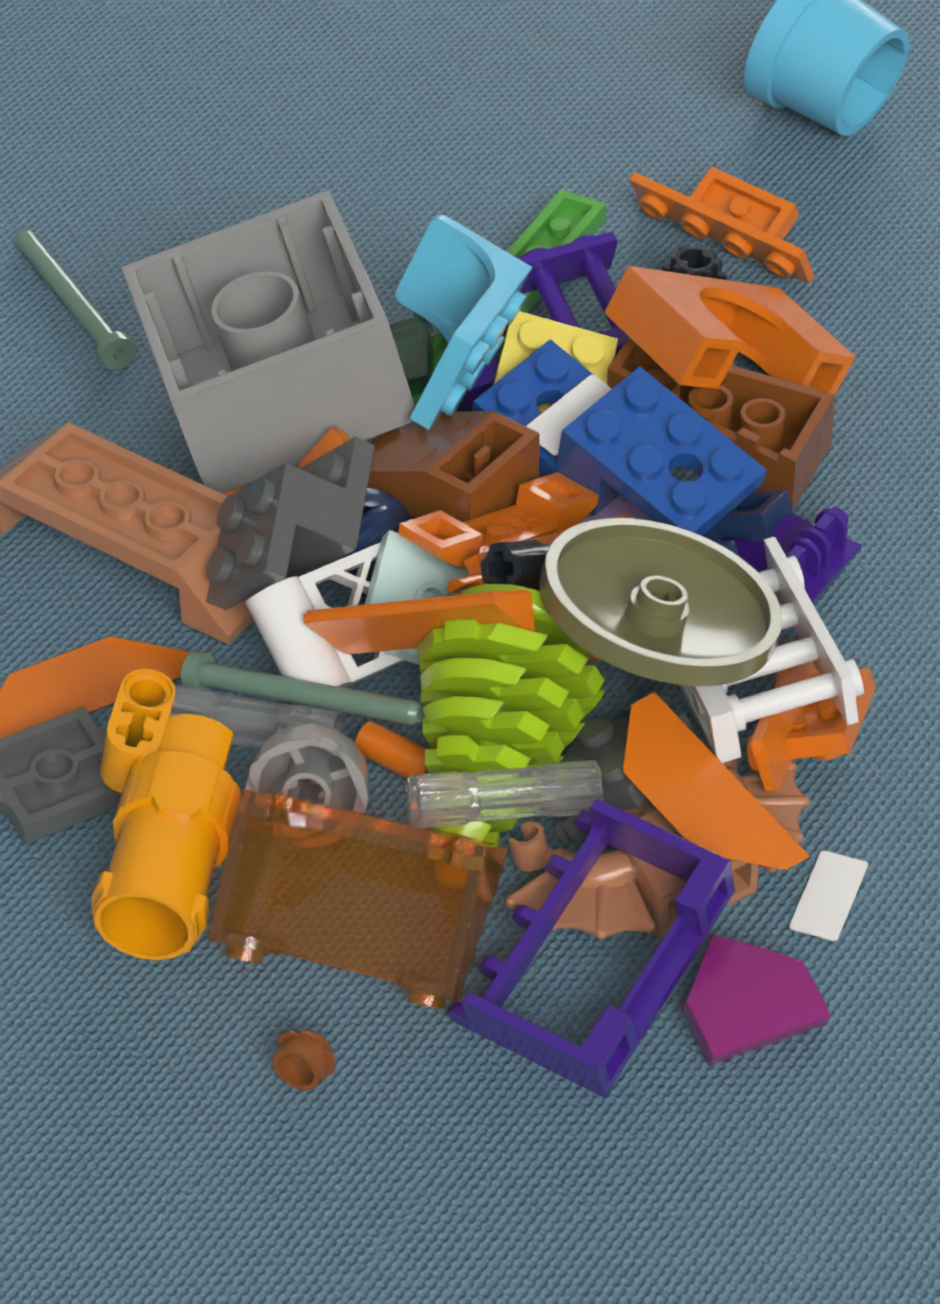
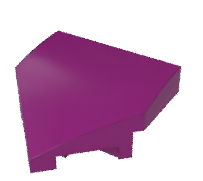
[681,935,831,1066]

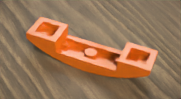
[398,472,599,568]

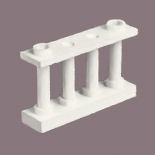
[679,537,864,763]

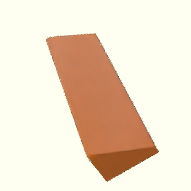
[303,589,535,654]

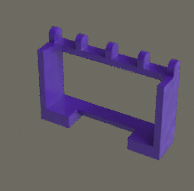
[448,798,735,1098]

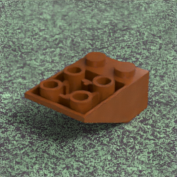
[367,411,540,522]

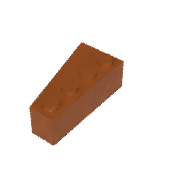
[607,337,836,513]

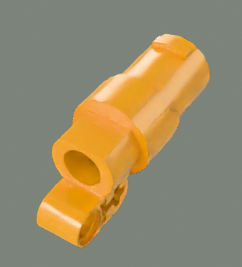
[91,668,242,961]

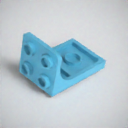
[395,215,532,430]

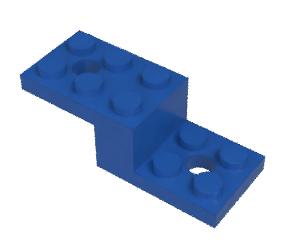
[472,339,767,536]

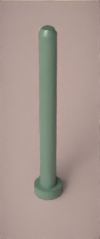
[16,230,136,371]
[181,651,424,725]

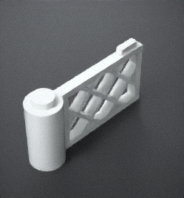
[245,542,406,714]

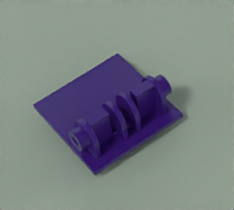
[727,507,862,603]

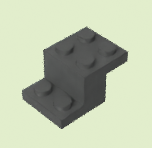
[206,437,375,610]

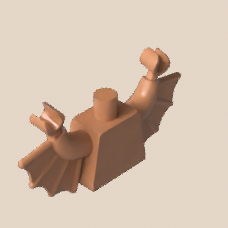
[505,738,810,940]

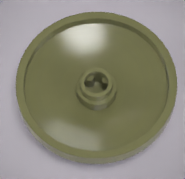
[539,518,782,686]

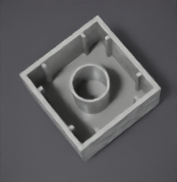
[121,190,415,493]

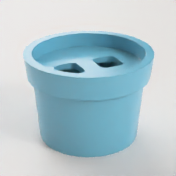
[744,0,910,136]

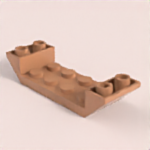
[0,422,286,645]

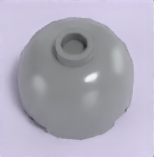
[245,723,371,851]

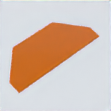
[0,636,189,739]
[623,692,810,870]

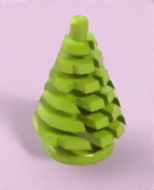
[417,584,606,892]

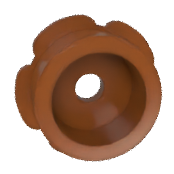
[272,1029,336,1091]

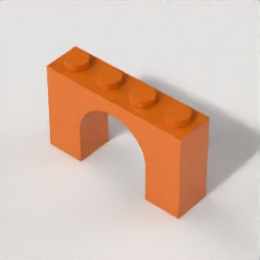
[604,266,856,394]

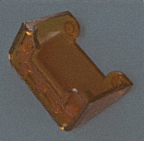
[208,789,508,1009]

